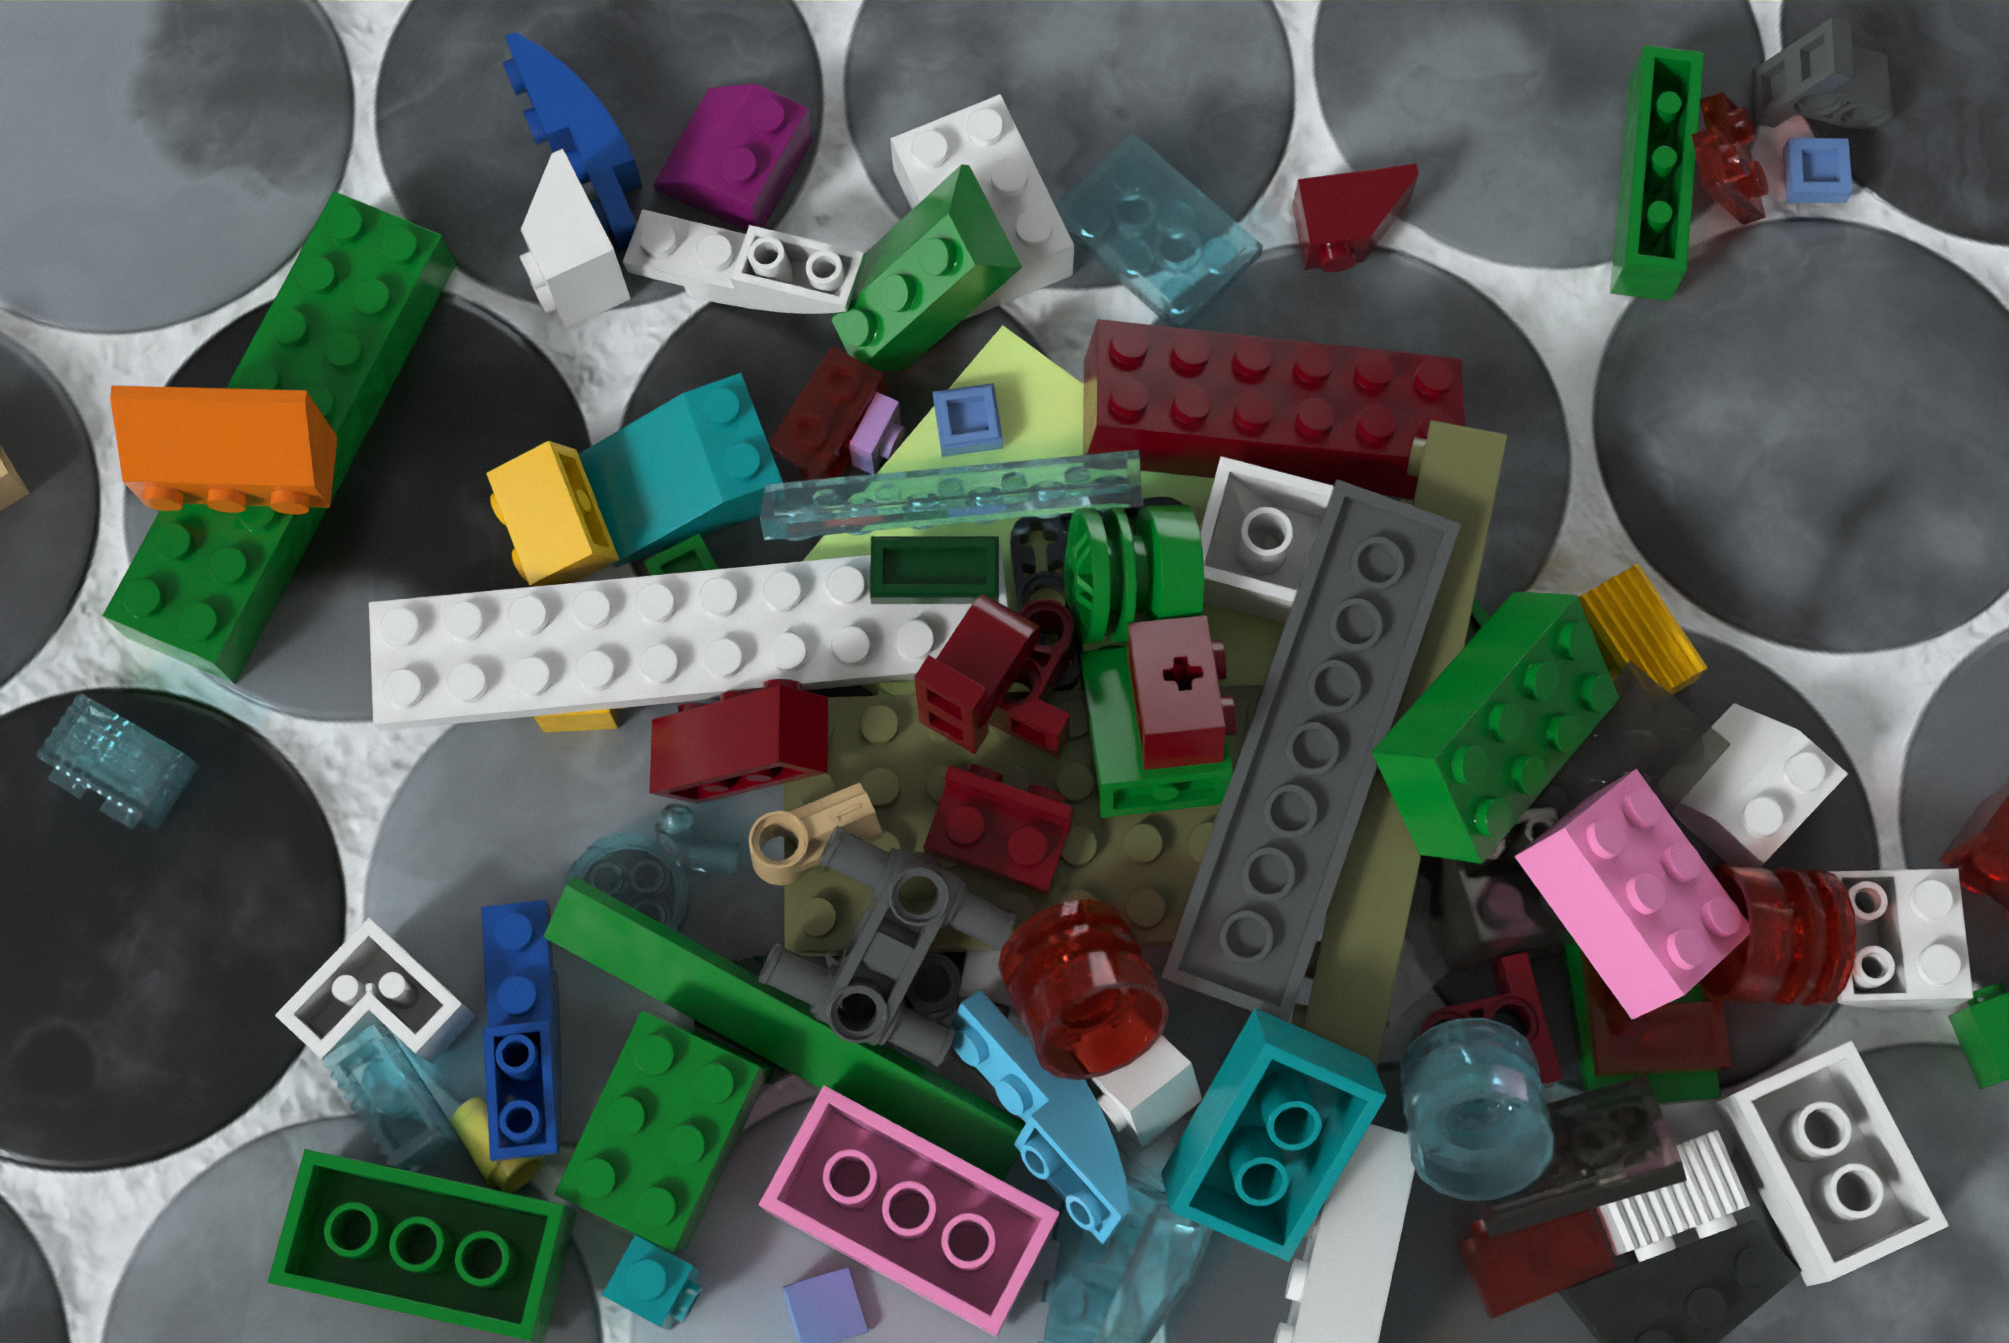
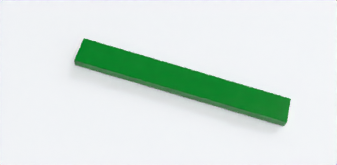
[543,877,1026,1182]

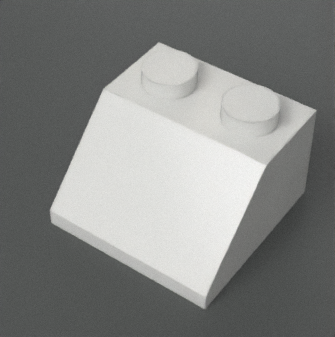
[519,149,631,329]
[1652,703,1848,879]

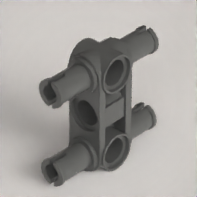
[758,826,1017,1067]

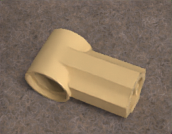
[748,782,883,886]

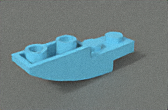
[950,990,1131,1245]

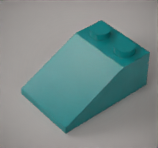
[578,373,788,568]

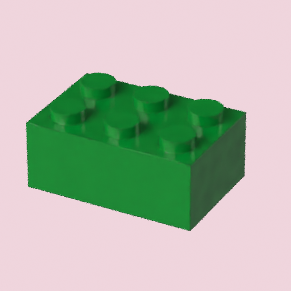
[554,1010,772,1252]

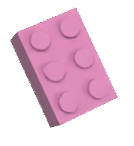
[1514,769,1754,1020]

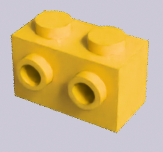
[486,441,619,587]

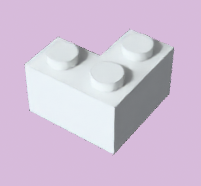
[275,918,477,1070]

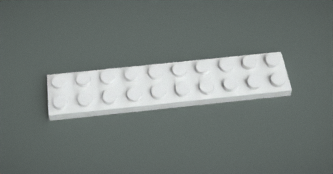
[369,543,1007,731]

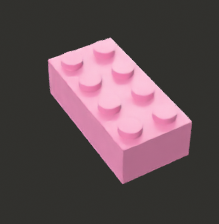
[758,1085,1060,1338]

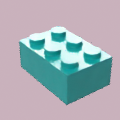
[1161,1008,1387,1262]

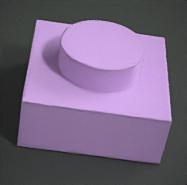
[849,392,906,475]

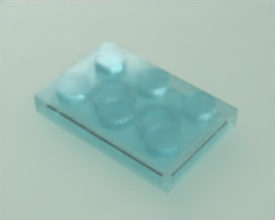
[1055,132,1263,329]

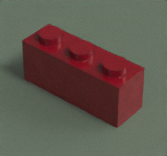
[649,679,828,804]

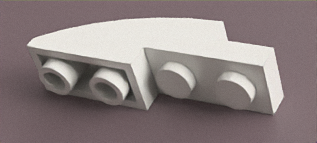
[623,209,866,314]

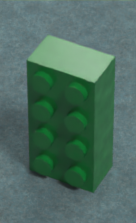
[1371,591,1619,864]
[267,1149,577,1343]

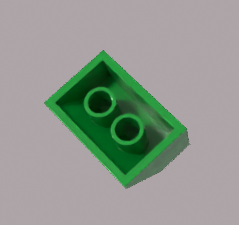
[831,164,1022,371]

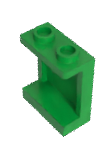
[1080,645,1233,818]

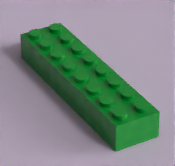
[102,191,456,684]

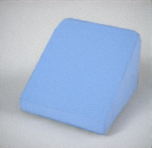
[783,1268,868,1343]

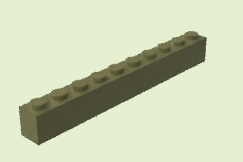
[1291,420,1508,1071]

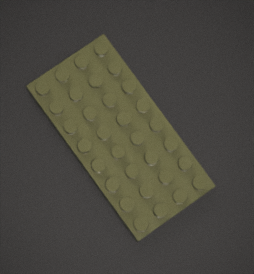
[783,685,1263,957]

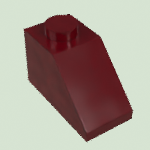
[1292,163,1419,272]

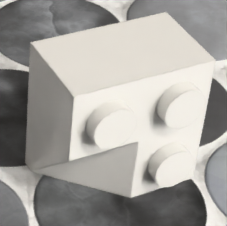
[1200,456,1333,624]

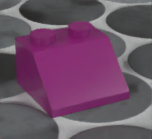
[653,84,813,231]

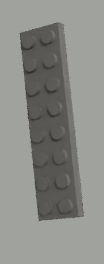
[1160,479,1462,1022]

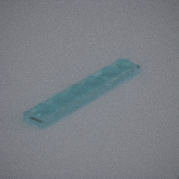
[760,450,1143,541]

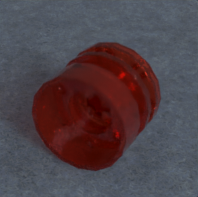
[1697,864,1857,1007]
[998,899,1169,1080]

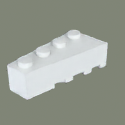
[1274,1124,1421,1343]

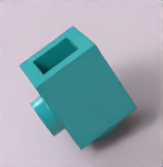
[602,1234,703,1330]

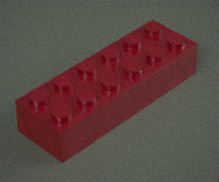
[1083,319,1466,498]

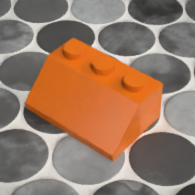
[110,385,337,515]

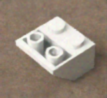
[1824,869,1973,1012]

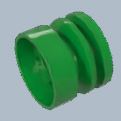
[1064,505,1204,644]

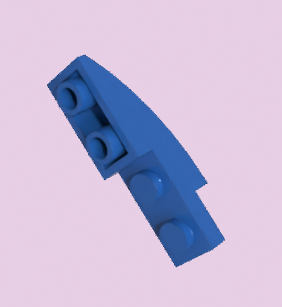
[502,32,643,252]
[481,900,562,1162]

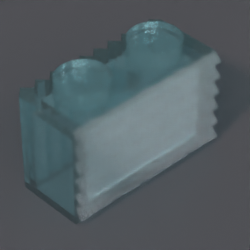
[37,693,199,830]
[323,1023,460,1173]

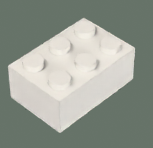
[890,94,1074,320]
[1714,1040,1949,1286]

